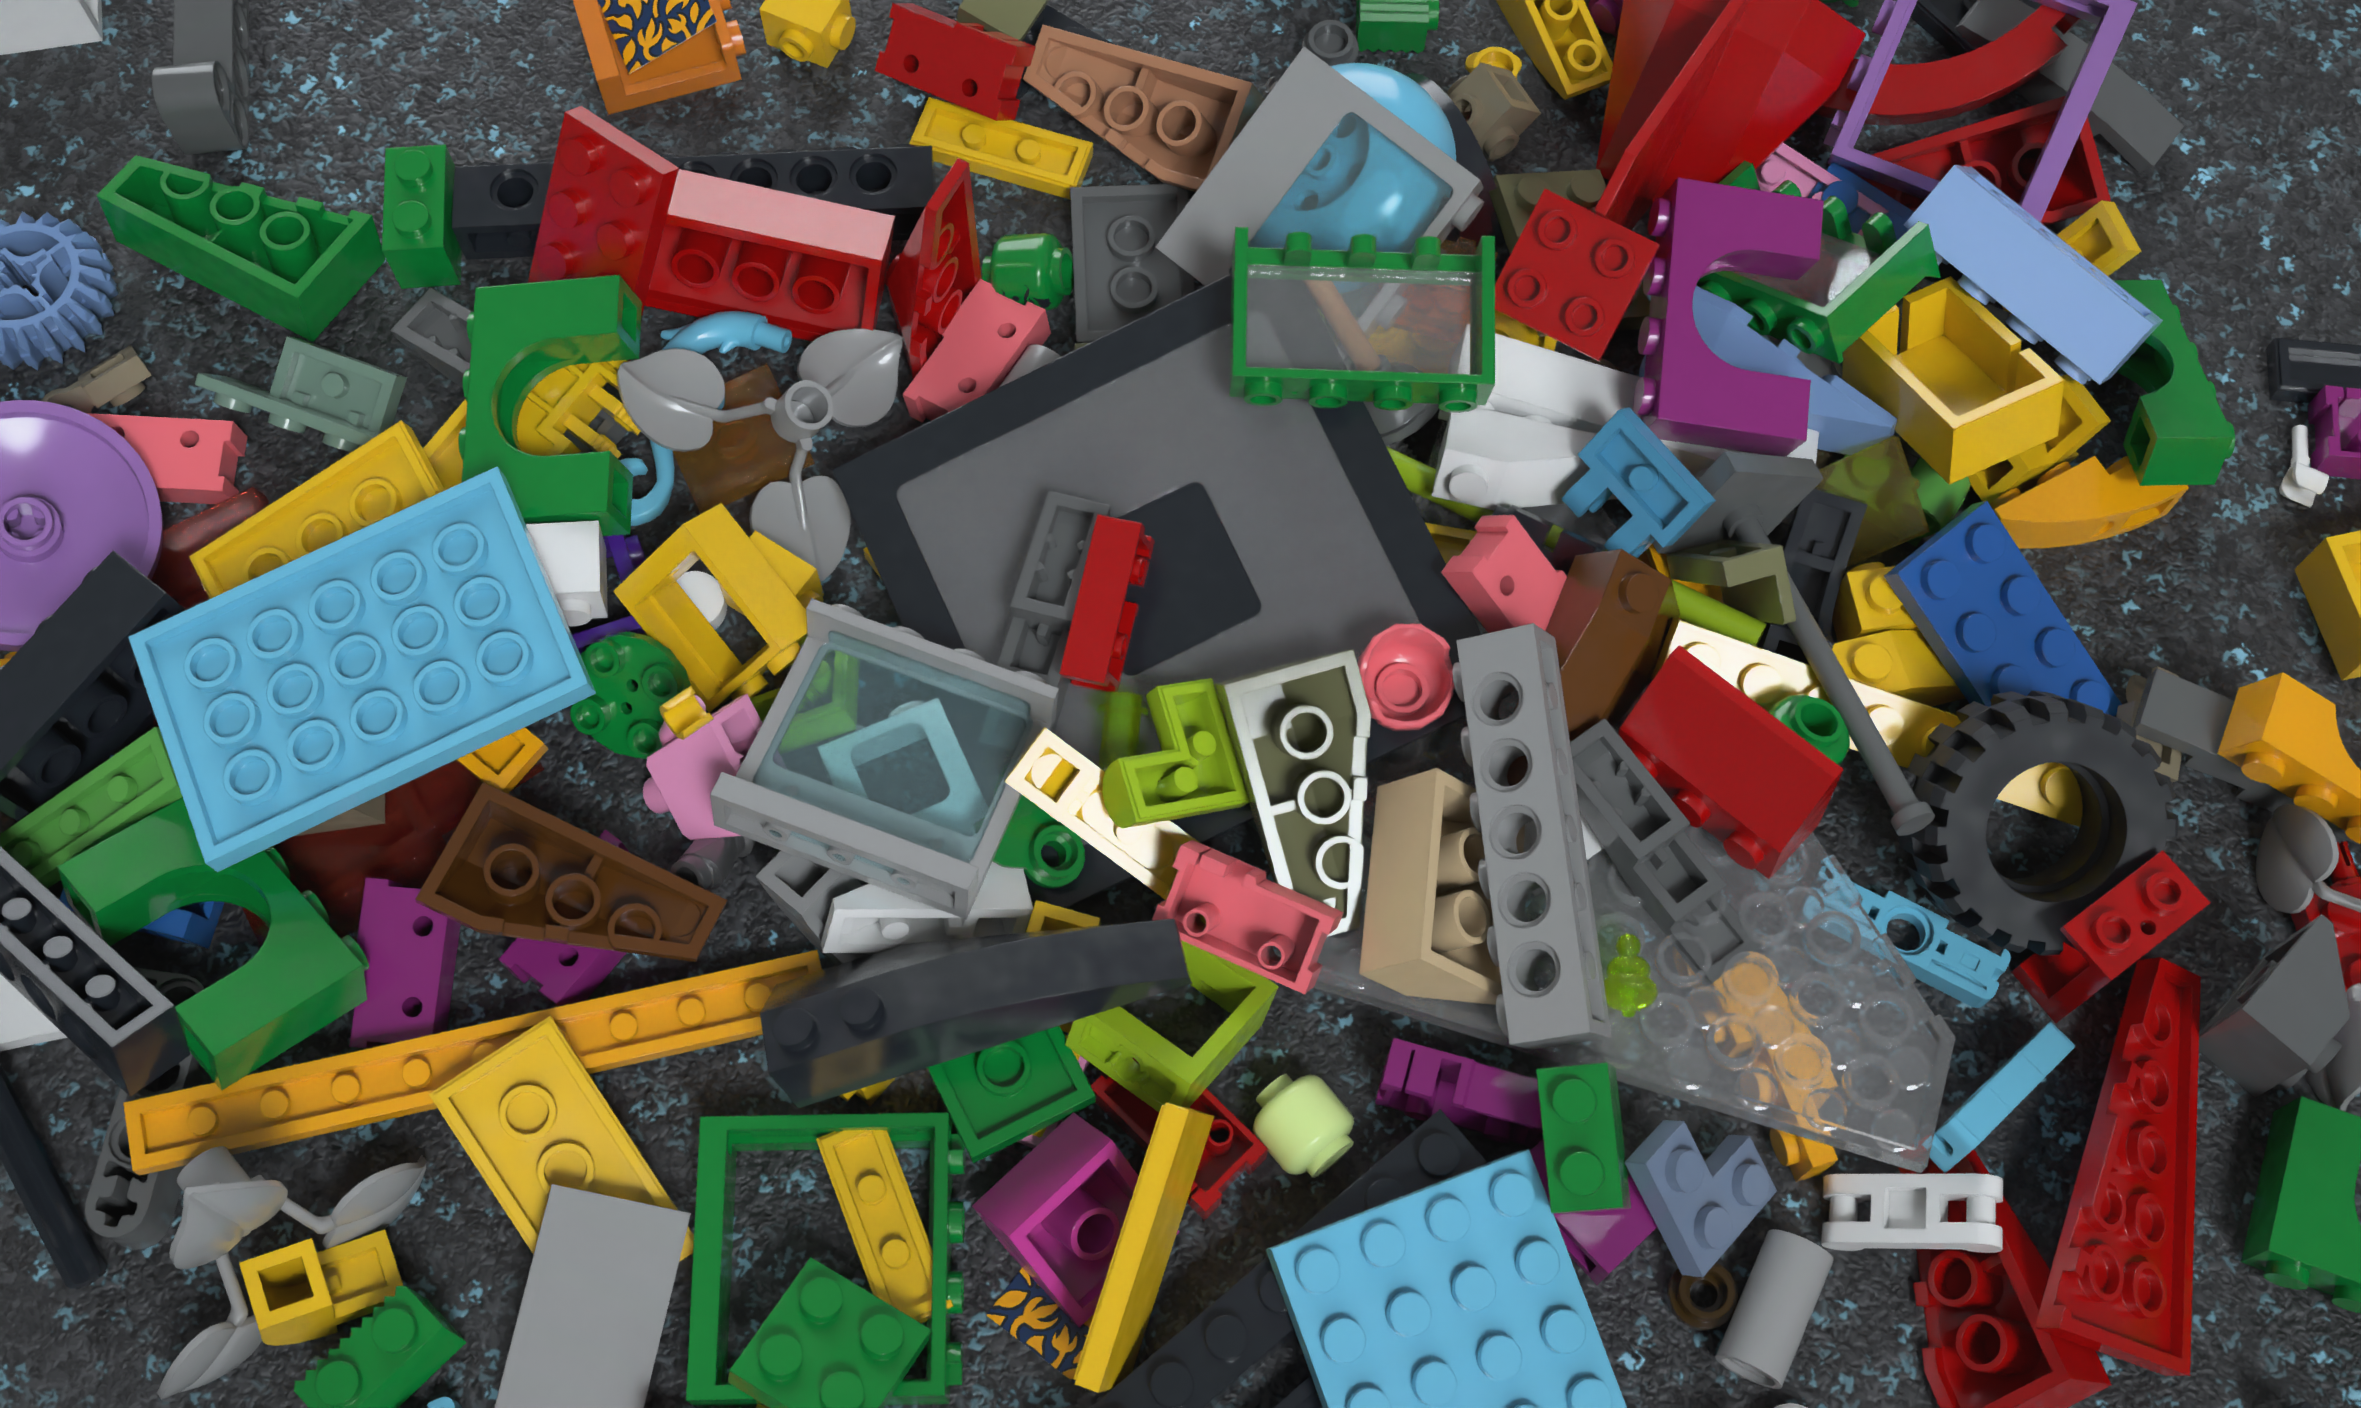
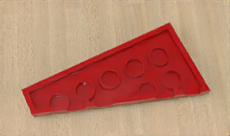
[2035,957,2201,1376]

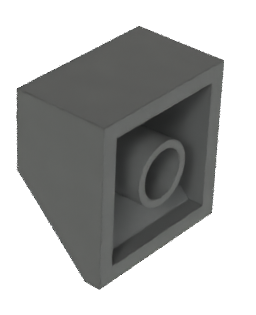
[2199,914,2350,1098]

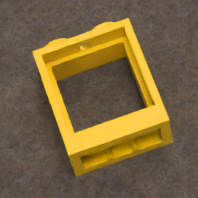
[613,503,808,712]

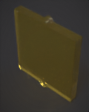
[1816,436,1930,567]

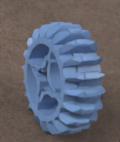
[0,211,118,370]

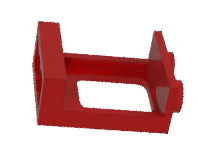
[2011,850,2211,1023]

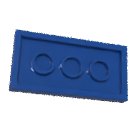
[1884,501,2122,716]

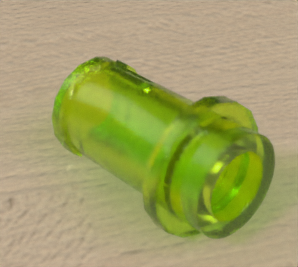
[1096,692,1148,772]

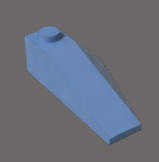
[1639,286,1897,461]

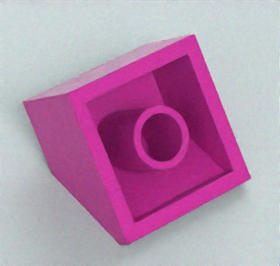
[972,1112,1180,1328]

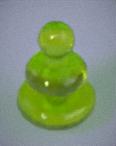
[1604,934,1658,1017]

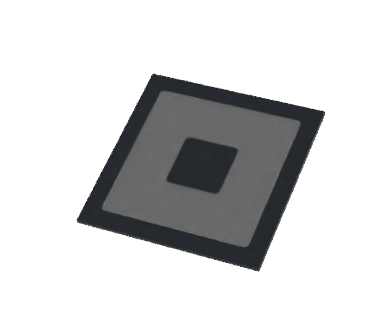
[832,273,1511,909]

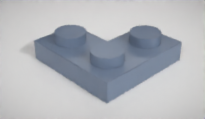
[1625,1120,1777,1277]

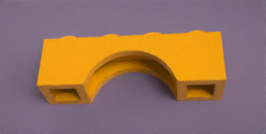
[2217,672,2361,844]

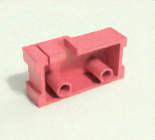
[903,279,1051,423]
[87,413,248,506]
[1441,515,1567,633]
[1152,840,1344,994]

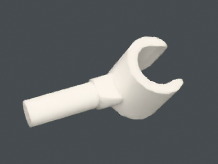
[2279,425,2329,508]

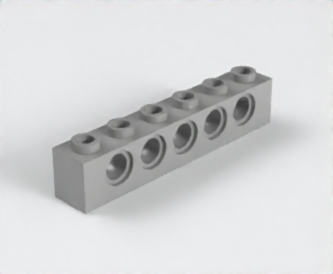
[1452,623,1612,1050]

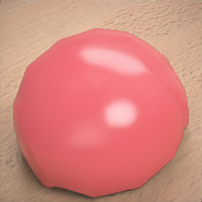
[1357,624,1455,731]

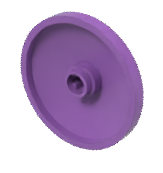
[0,400,163,652]

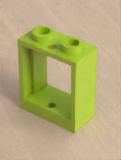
[1065,940,1279,1112]

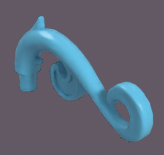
[619,311,792,526]

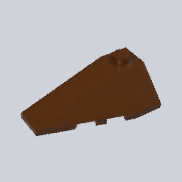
[1507,549,1680,786]
[415,782,727,962]

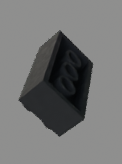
[0,550,186,821]

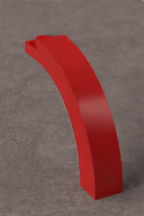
[1814,5,2082,126]

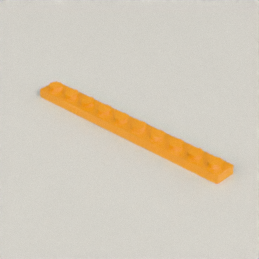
[123,950,822,1176]

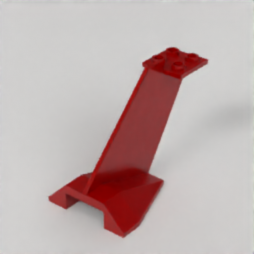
[1495,0,1866,362]

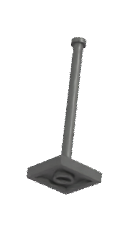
[1653,451,1935,836]

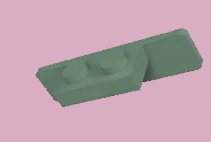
[195,336,423,452]

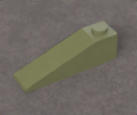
[1215,649,1371,937]

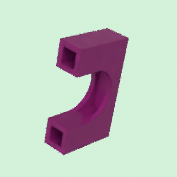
[1633,178,1824,457]

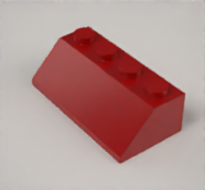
[645,169,895,342]

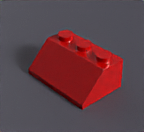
[1618,645,1844,879]

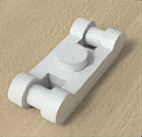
[1821,1173,2003,1253]

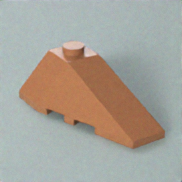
[1023,25,1264,192]

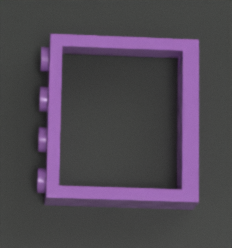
[1823,0,2138,222]

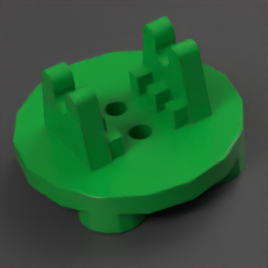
[570,631,691,759]

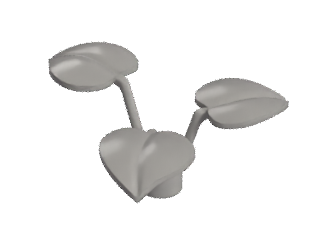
[617,329,903,582]
[2256,804,2361,1111]
[157,1146,427,1400]

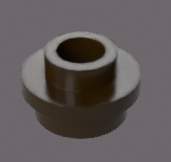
[1667,1263,1738,1330]

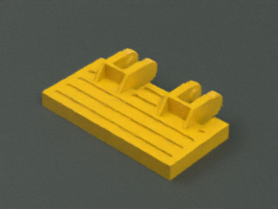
[423,360,641,490]

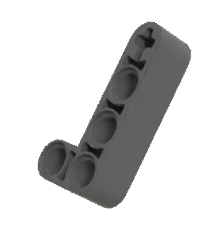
[152,0,249,155]
[84,967,213,1250]

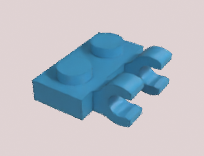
[1561,407,1716,558]

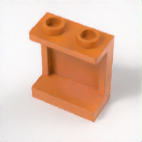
[573,0,746,115]

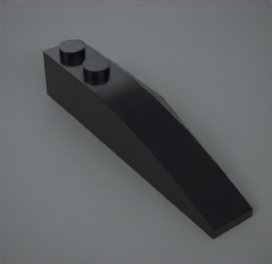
[760,919,1192,1108]

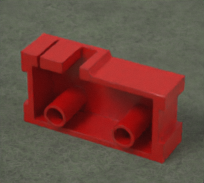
[874,3,1036,121]
[1059,514,1155,695]
[1091,1058,1268,1221]

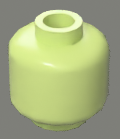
[1253,1074,1354,1178]

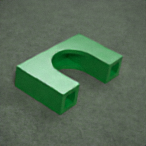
[458,275,642,536]
[57,797,369,1091]
[2241,1096,2361,1314]

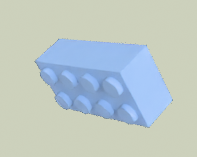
[1904,165,2163,385]

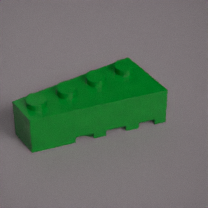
[96,155,386,342]

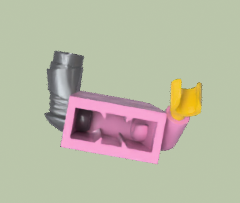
[643,686,786,890]

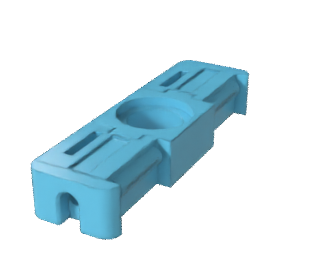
[1798,862,2011,1008]
[1919,1021,2076,1173]

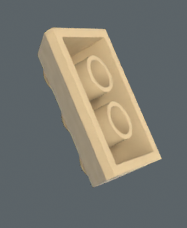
[1359,768,1525,1005]

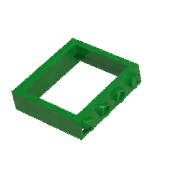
[686,1113,966,1408]

